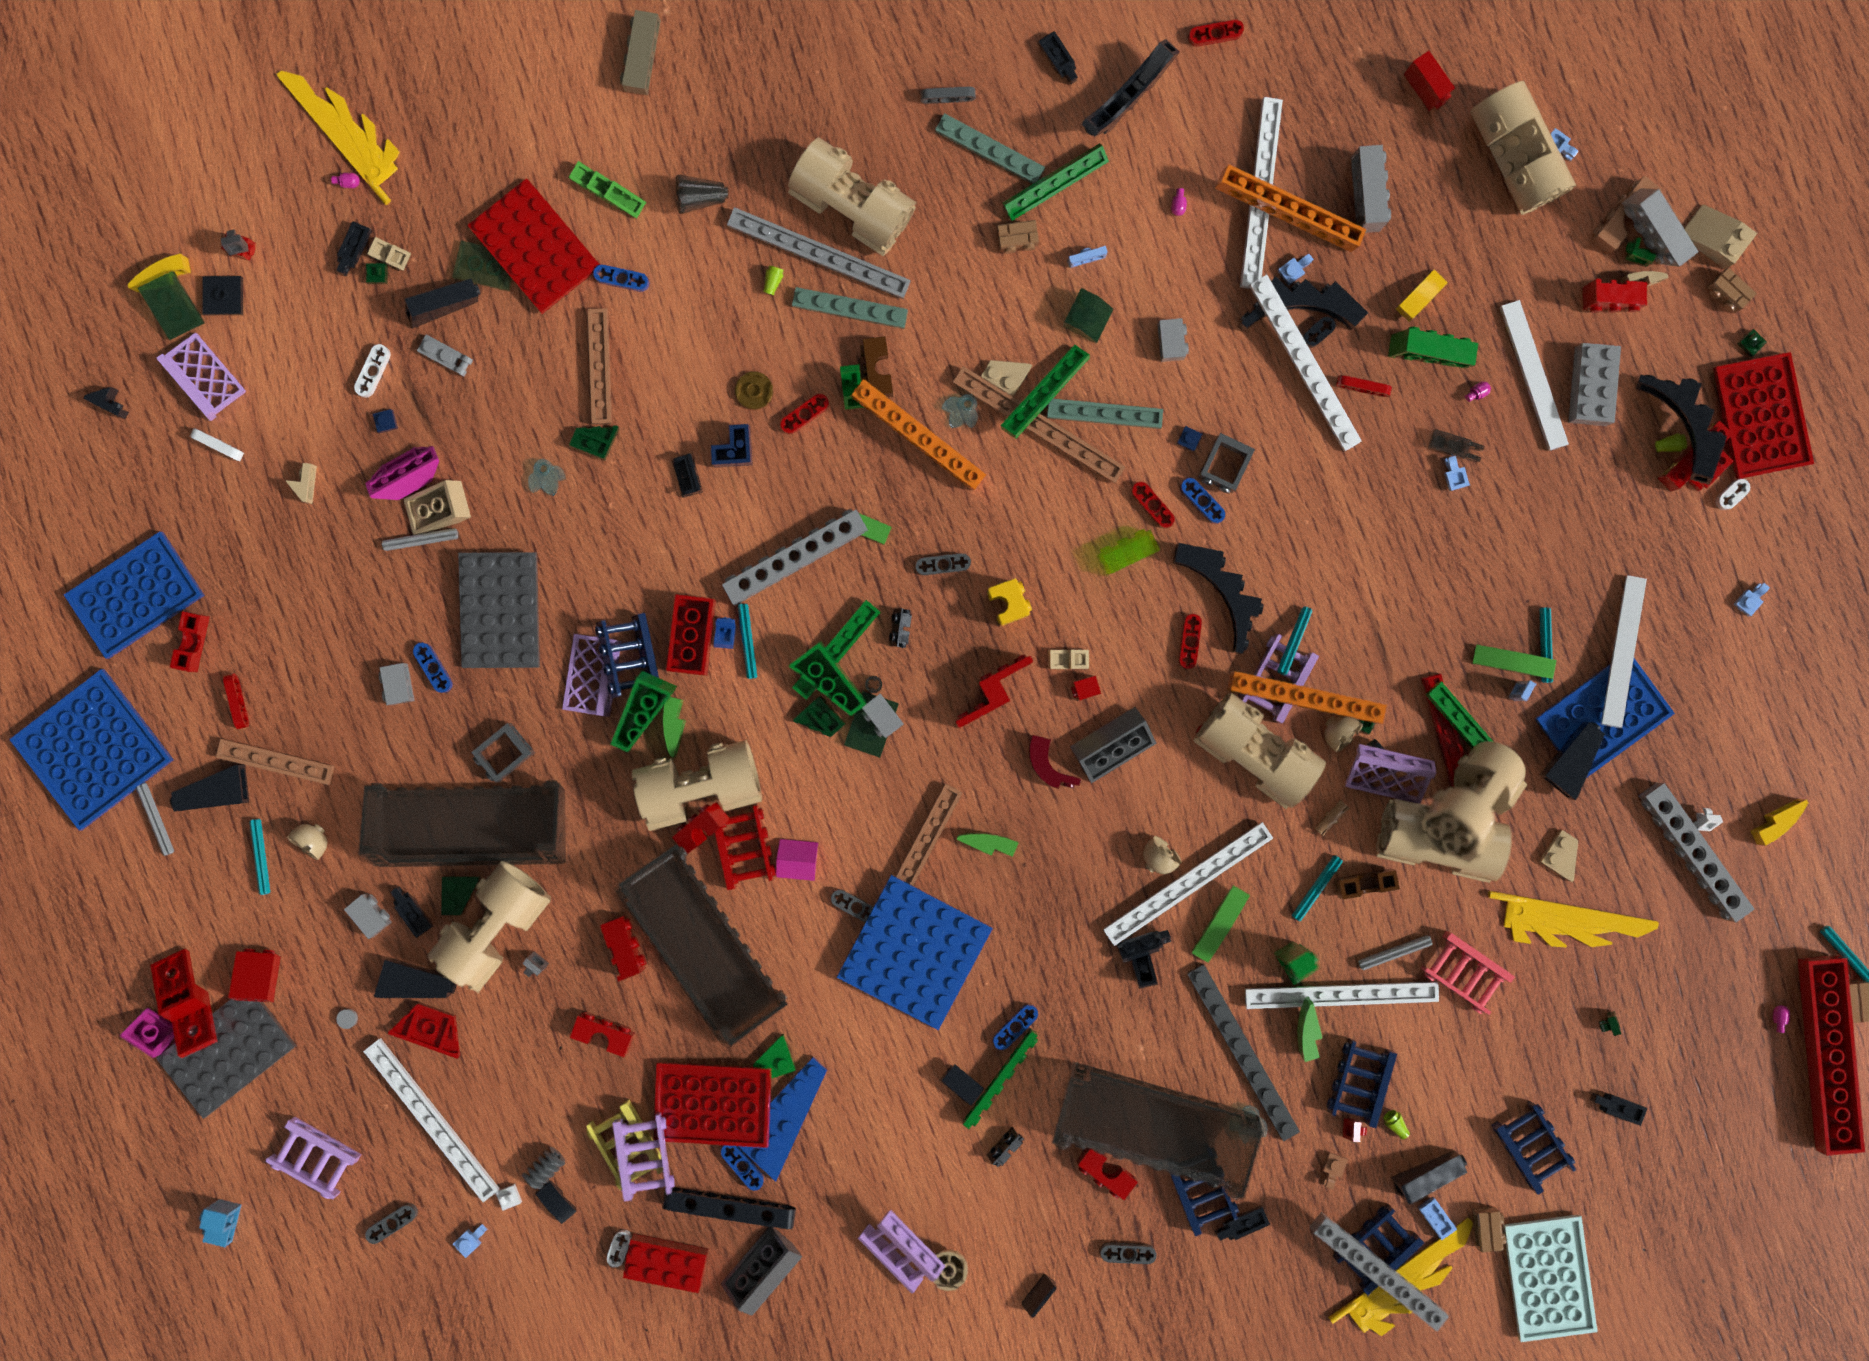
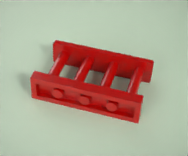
[715,804,777,891]

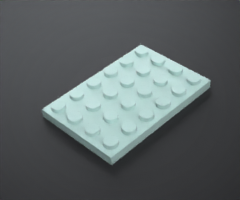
[1503,1214,1598,1342]

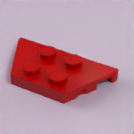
[388,1003,460,1059]

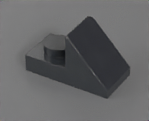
[83,387,129,419]
[1131,954,1158,989]

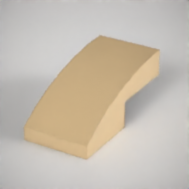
[368,237,411,271]
[1620,271,1668,286]
[1048,650,1089,669]

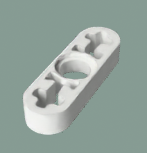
[354,344,391,398]
[190,428,244,461]

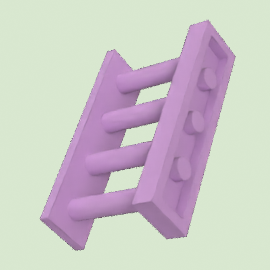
[1239,634,1319,724]
[613,1112,675,1201]
[265,1117,362,1200]
[858,1210,945,1293]

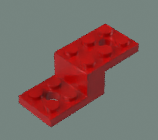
[955,654,1034,728]
[150,949,218,1058]

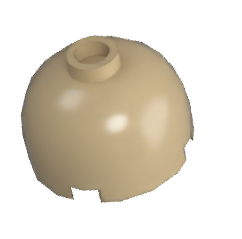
[1325,716,1363,752]
[287,824,328,860]
[1143,836,1182,874]
[933,1249,968,1291]

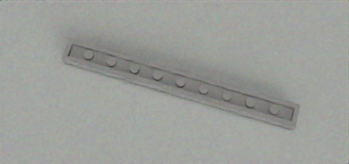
[727,207,911,299]

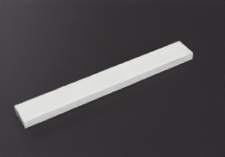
[1500,300,1569,451]
[1601,575,1647,728]

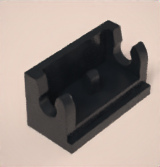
[672,453,703,498]
[939,1064,984,1106]

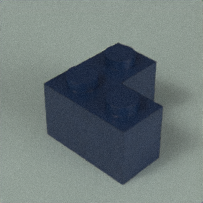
[711,424,753,468]

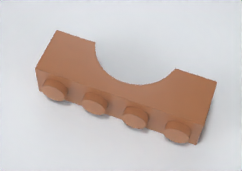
[1591,176,1663,254]

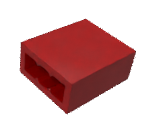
[1403,50,1455,111]
[228,949,281,1003]

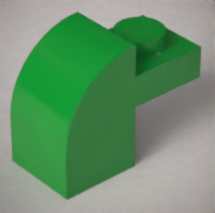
[840,364,864,410]

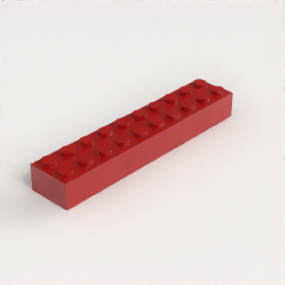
[1798,955,1865,1156]

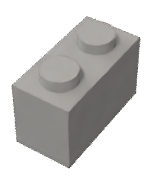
[1157,318,1189,362]
[378,663,415,705]
[862,694,904,738]
[344,893,392,939]

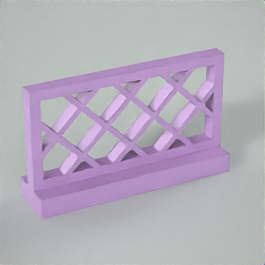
[157,333,246,421]
[562,634,622,717]
[1345,744,1436,804]

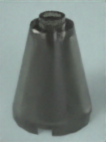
[675,174,728,214]

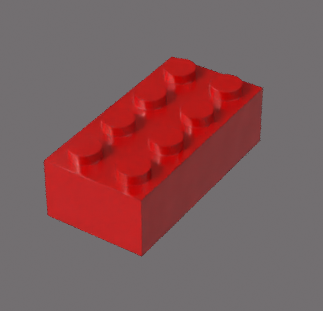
[666,594,716,676]
[622,1233,709,1294]

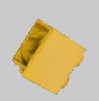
[987,579,1032,627]

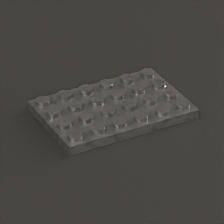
[458,552,540,668]
[156,999,297,1119]

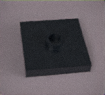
[203,276,243,316]

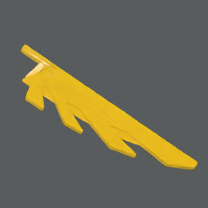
[277,71,400,205]
[1488,891,1659,948]
[1328,1218,1473,1336]

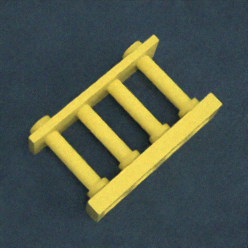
[586,1099,663,1190]

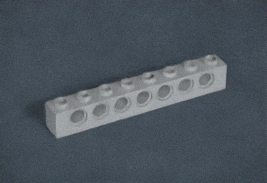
[722,509,868,606]
[1639,782,1755,923]
[1310,1212,1449,1331]

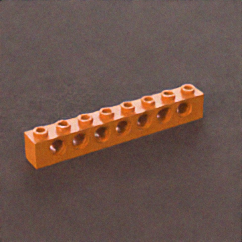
[1215,164,1366,252]
[850,379,986,490]
[1227,671,1387,724]

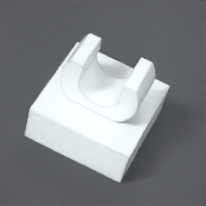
[1693,808,1723,831]
[496,1184,522,1211]

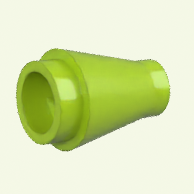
[763,265,784,295]
[1655,433,1687,452]
[1383,1110,1410,1139]

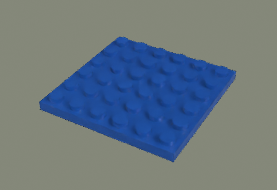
[9,669,174,831]
[837,874,993,1030]

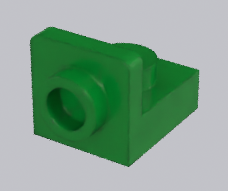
[1625,237,1656,267]

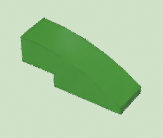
[663,697,686,758]
[956,833,1019,857]
[1297,996,1323,1062]

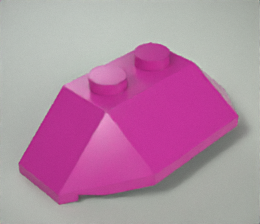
[365,446,439,500]

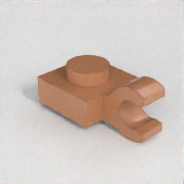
[1322,1152,1348,1190]

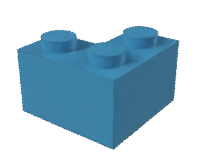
[199,1199,242,1247]

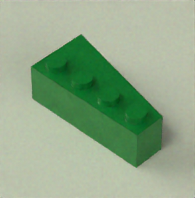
[1388,326,1479,369]
[789,641,867,716]
[1274,941,1319,985]

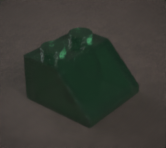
[1063,288,1114,344]

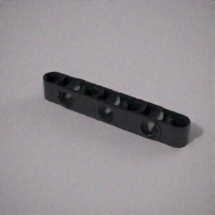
[662,1187,796,1229]

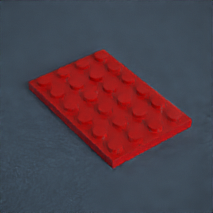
[467,178,600,314]
[1713,352,1814,480]
[653,1062,772,1148]

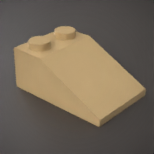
[1684,204,1757,269]
[404,480,471,535]

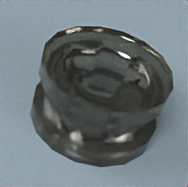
[865,676,882,693]

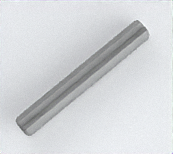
[382,528,458,551]
[136,783,174,856]
[1358,935,1432,970]

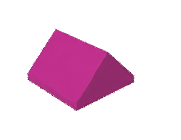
[776,839,818,881]
[120,1007,174,1058]

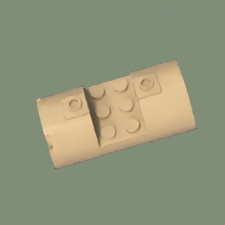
[1470,81,1576,215]
[788,137,917,256]
[1193,693,1326,809]
[632,740,762,831]
[1421,742,1527,863]
[1376,799,1511,883]
[428,861,551,993]

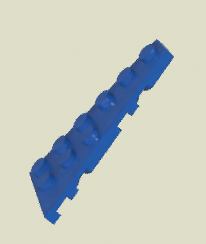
[738,1056,827,1182]

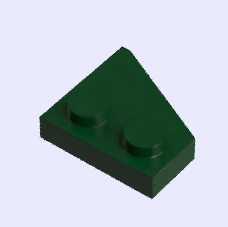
[569,425,619,461]
[793,695,846,737]
[441,876,481,915]

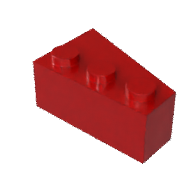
[1583,279,1647,313]
[600,915,647,982]

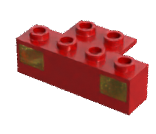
[1657,420,1734,491]

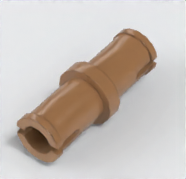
[1314,800,1350,836]

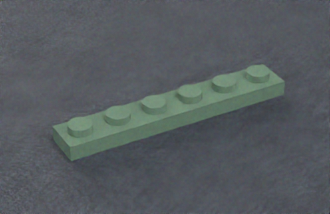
[935,113,1045,184]
[792,287,908,329]
[1047,399,1163,429]

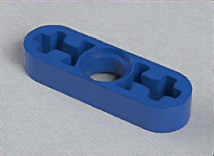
[593,265,649,292]
[1180,478,1225,524]
[413,643,453,693]
[993,1004,1038,1050]
[721,1145,764,1191]

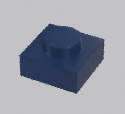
[373,409,398,433]
[1177,426,1203,452]

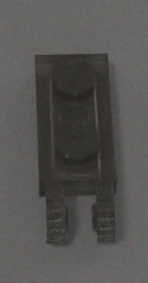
[1428,429,1485,462]

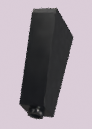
[404,278,481,329]
[1540,721,1605,800]
[170,765,249,812]
[374,957,457,998]
[1391,1150,1467,1205]

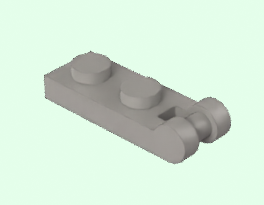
[417,334,473,376]

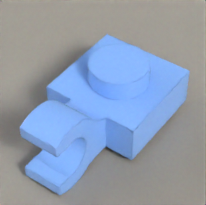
[1551,128,1578,161]
[1277,254,1314,286]
[1444,456,1470,491]
[1734,583,1770,616]
[453,1224,487,1258]

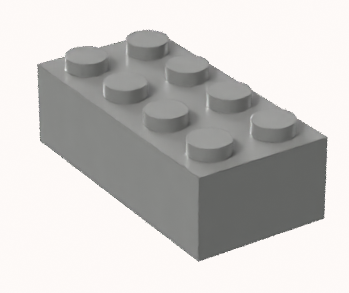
[1351,145,1391,233]
[1622,188,1698,267]
[1568,343,1621,426]

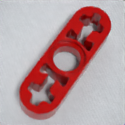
[1188,20,1244,47]
[1336,375,1392,397]
[780,394,829,434]
[1131,482,1175,529]
[1178,614,1202,669]
[223,673,249,730]

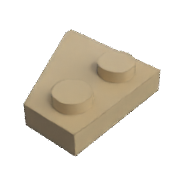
[981,360,1033,397]
[1539,830,1578,882]

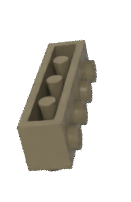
[620,10,661,95]

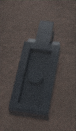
[1038,31,1078,85]
[336,221,372,277]
[391,886,433,938]
[1117,930,1172,963]
[1590,1093,1647,1126]
[1215,1205,1270,1241]

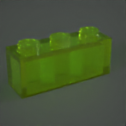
[1097,529,1160,576]

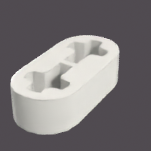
[1715,479,1750,510]
[607,1229,632,1267]

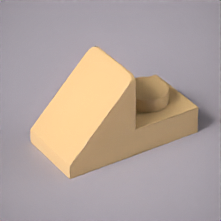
[286,463,317,504]

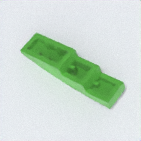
[569,161,646,219]
[1473,645,1557,679]
[1192,885,1250,963]

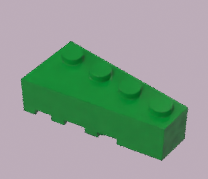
[610,671,678,752]

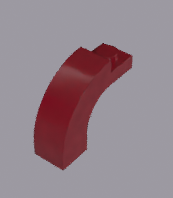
[1029,735,1081,789]

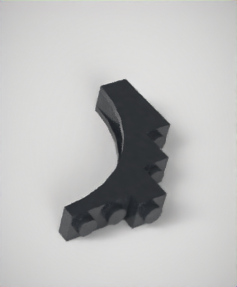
[1081,39,1180,137]
[1238,277,1368,332]
[1636,375,1727,485]
[1173,543,1264,654]

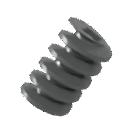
[522,1147,565,1189]

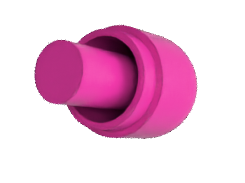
[331,172,360,188]
[1171,188,1187,216]
[1465,381,1491,402]
[1773,1005,1790,1033]

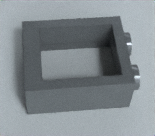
[1198,433,1255,494]
[471,723,535,782]

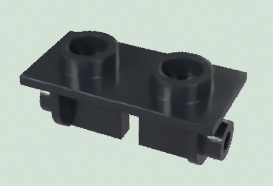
[889,608,912,648]
[987,1127,1024,1168]

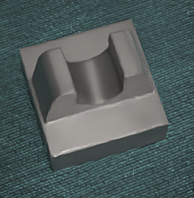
[221,229,248,255]
[522,951,549,977]

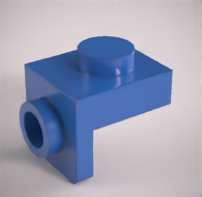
[714,617,736,649]

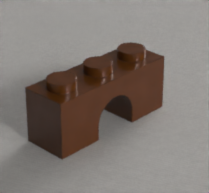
[860,336,894,397]
[1334,868,1400,900]

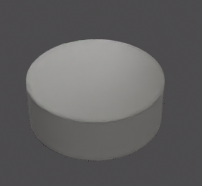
[337,1009,358,1029]

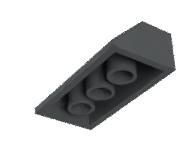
[1070,707,1157,783]
[721,1227,803,1316]

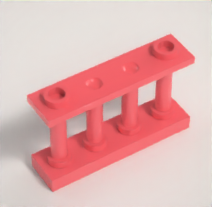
[1420,931,1515,1015]

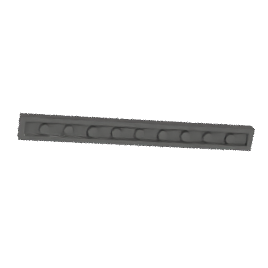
[1187,964,1300,1141]

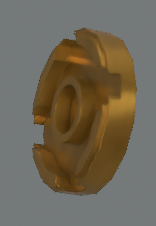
[735,371,773,410]

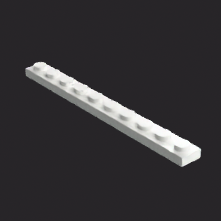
[1240,97,1283,289]
[1249,275,1362,451]
[1103,822,1273,946]
[1245,981,1439,1009]
[363,1038,500,1202]

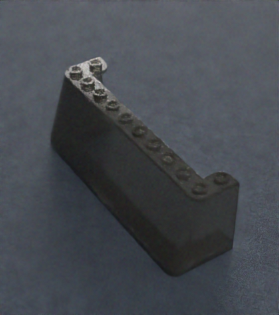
[359,780,566,867]
[614,844,788,1047]
[1052,1062,1263,1200]

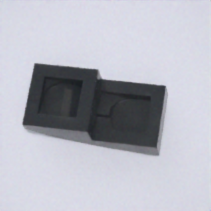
[535,1180,577,1224]

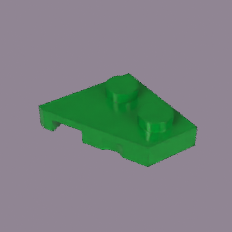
[753,1034,796,1079]

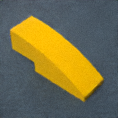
[128,254,191,292]
[1396,269,1448,322]
[1750,799,1808,846]

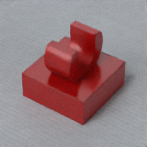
[1343,1118,1367,1142]

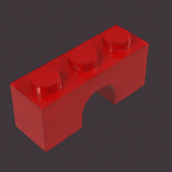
[169,611,210,673]
[672,802,731,855]
[570,1012,635,1058]
[1077,1142,1138,1200]

